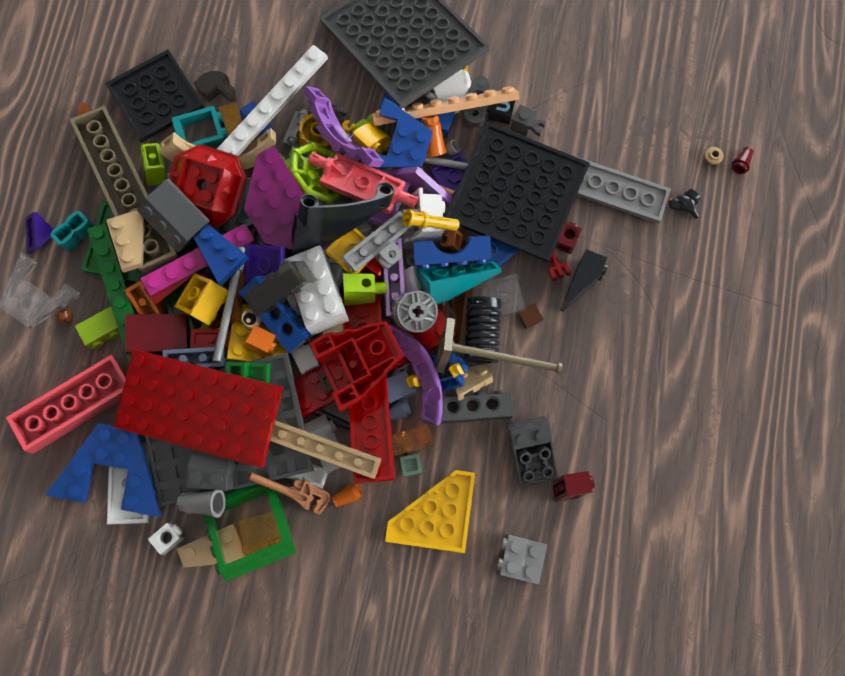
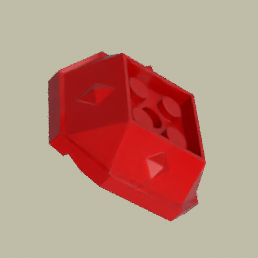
[168,144,247,229]

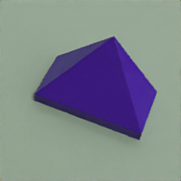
[25,212,53,254]

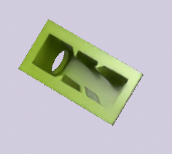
[343,273,387,306]

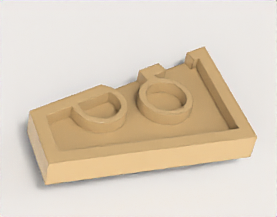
[106,210,145,273]
[177,524,247,568]

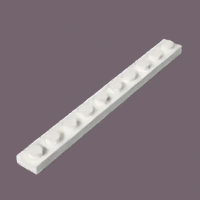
[201,45,328,190]

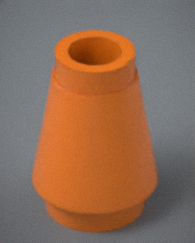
[332,483,363,507]

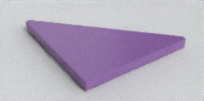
[382,167,453,208]

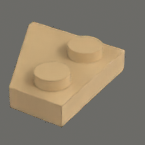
[455,364,493,401]

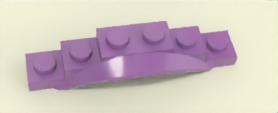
[303,86,384,167]

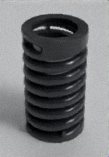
[464,296,502,363]

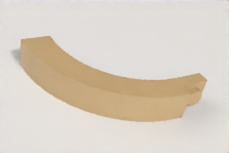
[159,128,276,170]

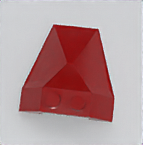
[309,321,404,412]

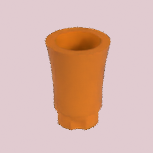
[421,115,447,157]

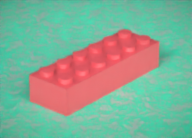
[6,354,127,454]

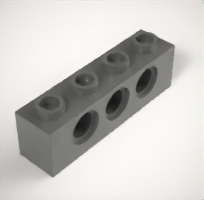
[434,390,513,425]

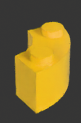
[352,123,392,152]

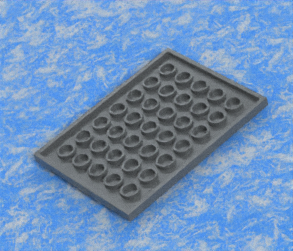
[320,0,490,109]

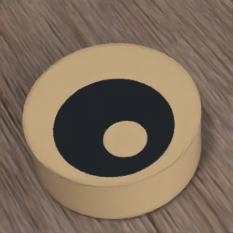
[241,309,262,330]

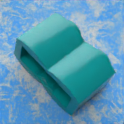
[50,211,94,252]

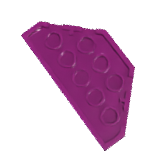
[244,145,333,252]

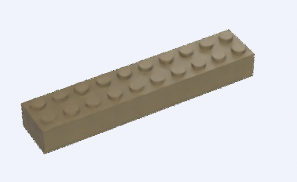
[69,105,178,277]

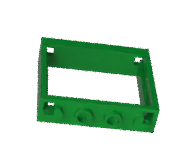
[202,484,297,582]

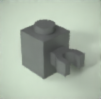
[510,104,546,136]

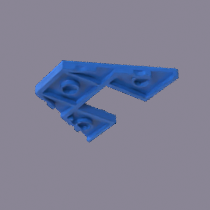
[46,423,162,517]

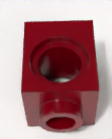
[555,222,582,254]

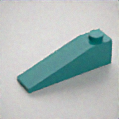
[416,261,501,304]

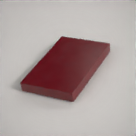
[125,313,187,354]

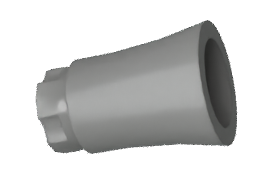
[177,490,225,518]

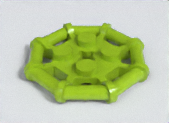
[289,141,347,205]

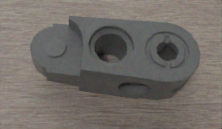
[464,76,490,127]

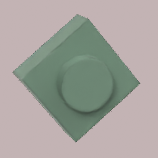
[400,454,423,477]

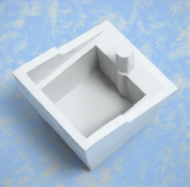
[398,188,446,249]

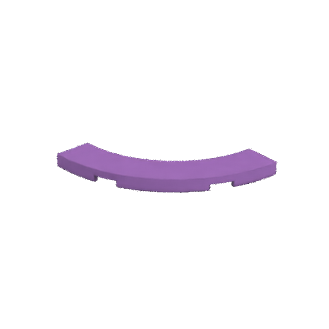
[390,325,443,425]

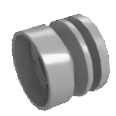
[392,291,438,332]

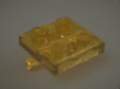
[238,512,282,556]

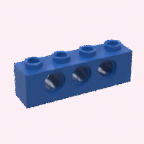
[239,275,312,353]

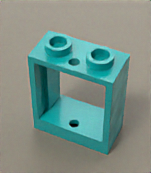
[172,106,228,149]

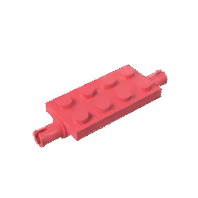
[308,152,418,215]

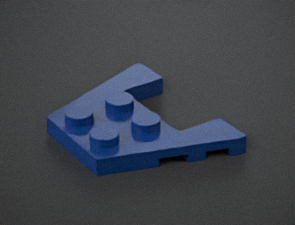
[371,98,433,169]

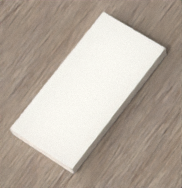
[107,443,150,525]

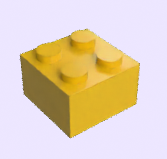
[174,273,228,325]

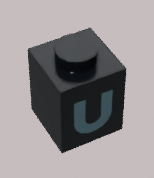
[487,100,515,125]

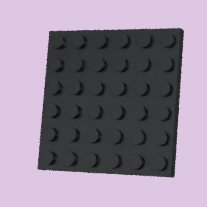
[445,122,590,262]

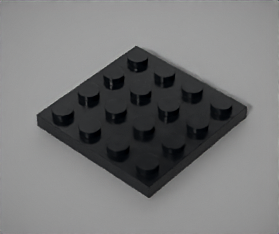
[105,49,205,143]

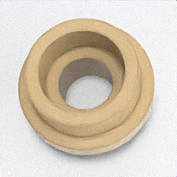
[705,147,724,165]

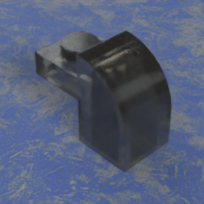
[194,71,237,103]

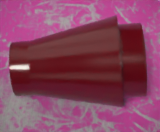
[732,147,754,174]

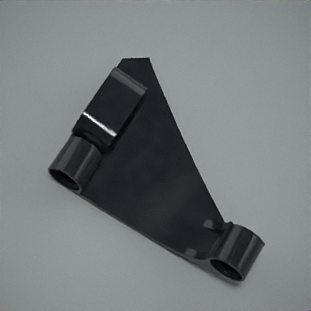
[292,182,394,255]

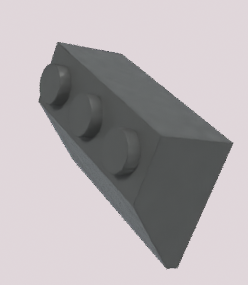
[137,178,210,252]

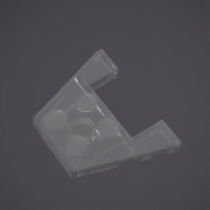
[0,252,81,329]

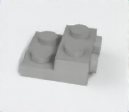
[497,535,547,585]

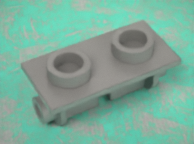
[283,109,308,148]

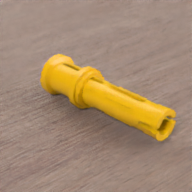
[402,209,459,231]

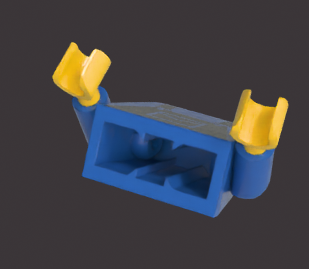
[406,352,468,391]

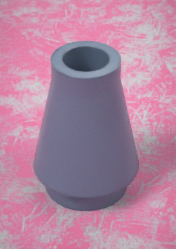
[390,399,412,421]

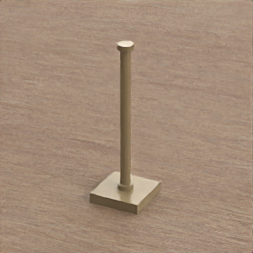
[436,318,562,374]

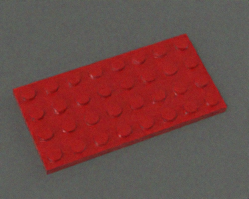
[114,349,283,468]

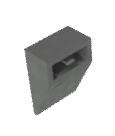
[506,416,558,486]

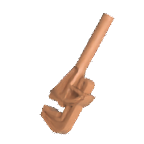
[248,472,331,515]

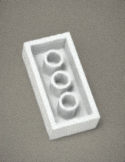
[285,245,349,335]

